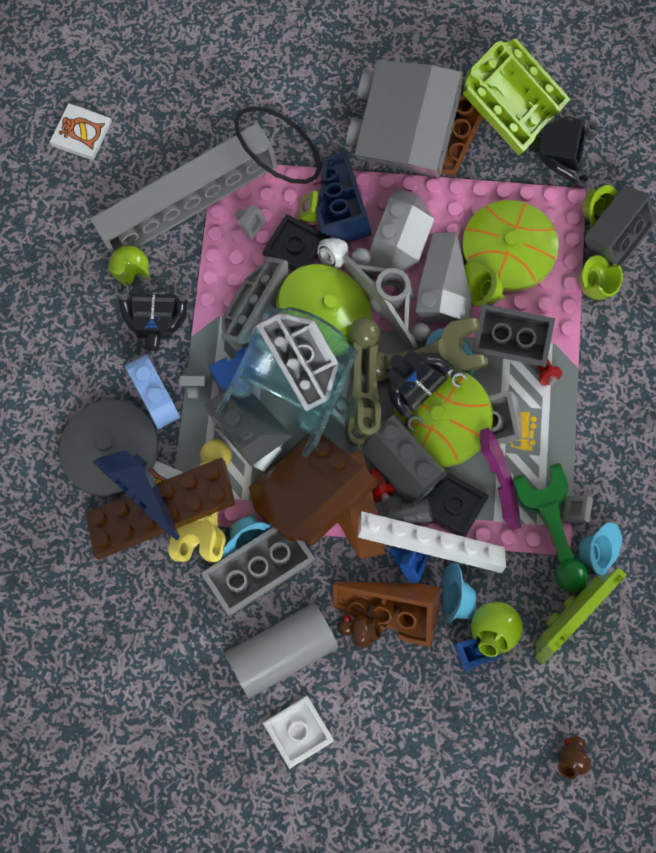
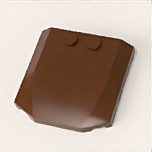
[249,429,378,546]

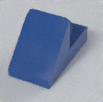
[390,546,429,583]
[454,637,503,673]

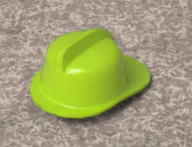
[582,185,617,227]
[464,262,505,307]

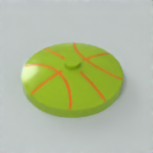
[462,200,559,292]
[394,368,493,467]

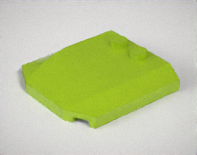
[462,38,571,156]
[535,568,627,665]

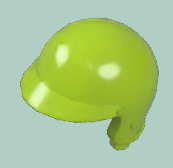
[107,245,151,286]
[579,255,623,300]

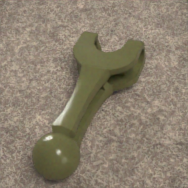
[345,318,381,446]
[361,318,488,382]

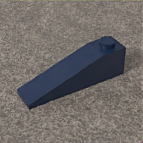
[316,151,372,242]
[93,450,180,541]

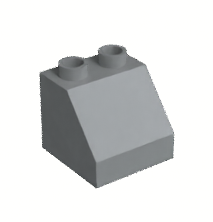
[346,60,463,179]

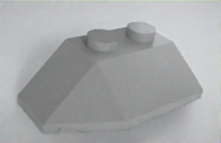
[366,188,434,271]
[221,257,289,345]
[256,312,339,411]

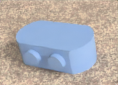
[124,355,180,430]

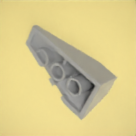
[416,233,473,324]
[489,390,522,445]

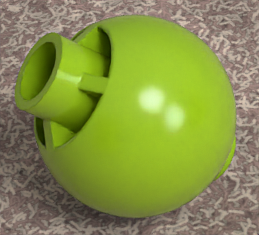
[471,601,523,657]

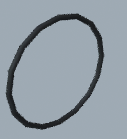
[234,106,322,184]

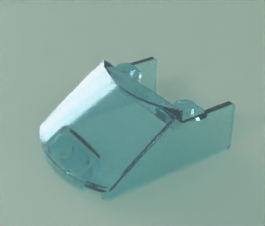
[215,306,358,457]

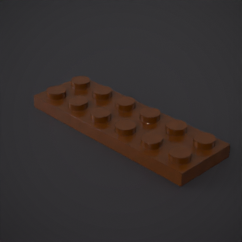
[86,457,236,560]

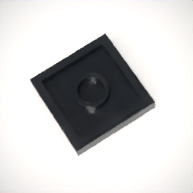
[262,214,328,271]
[428,473,489,537]

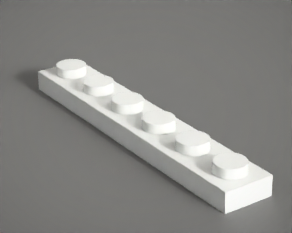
[358,511,506,573]

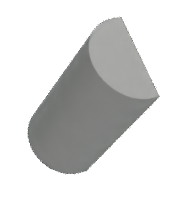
[201,527,316,617]
[224,603,339,699]

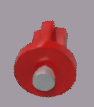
[536,359,562,386]
[369,468,396,502]

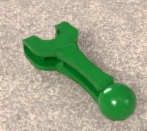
[513,463,588,592]

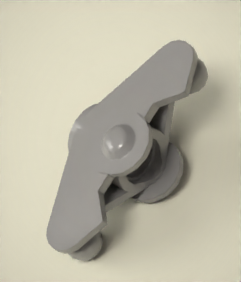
[342,248,430,350]

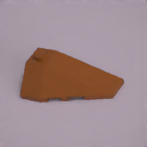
[441,80,483,175]
[338,451,385,560]
[333,582,441,647]

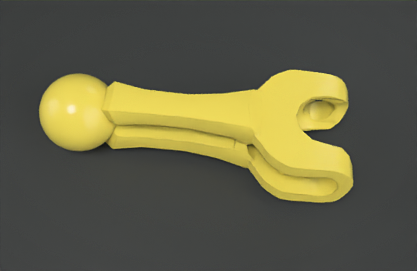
[169,439,232,562]

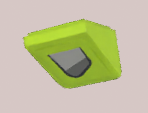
[298,190,318,223]

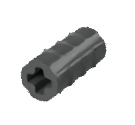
[377,499,433,525]

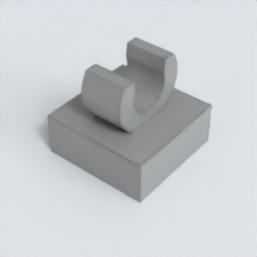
[234,204,266,239]
[180,375,207,398]
[562,496,593,523]

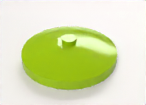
[276,264,372,356]

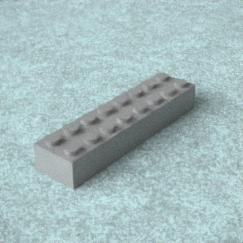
[90,123,278,254]

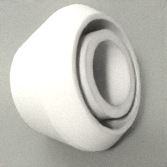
[317,238,348,269]

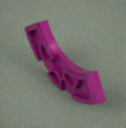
[480,428,521,530]

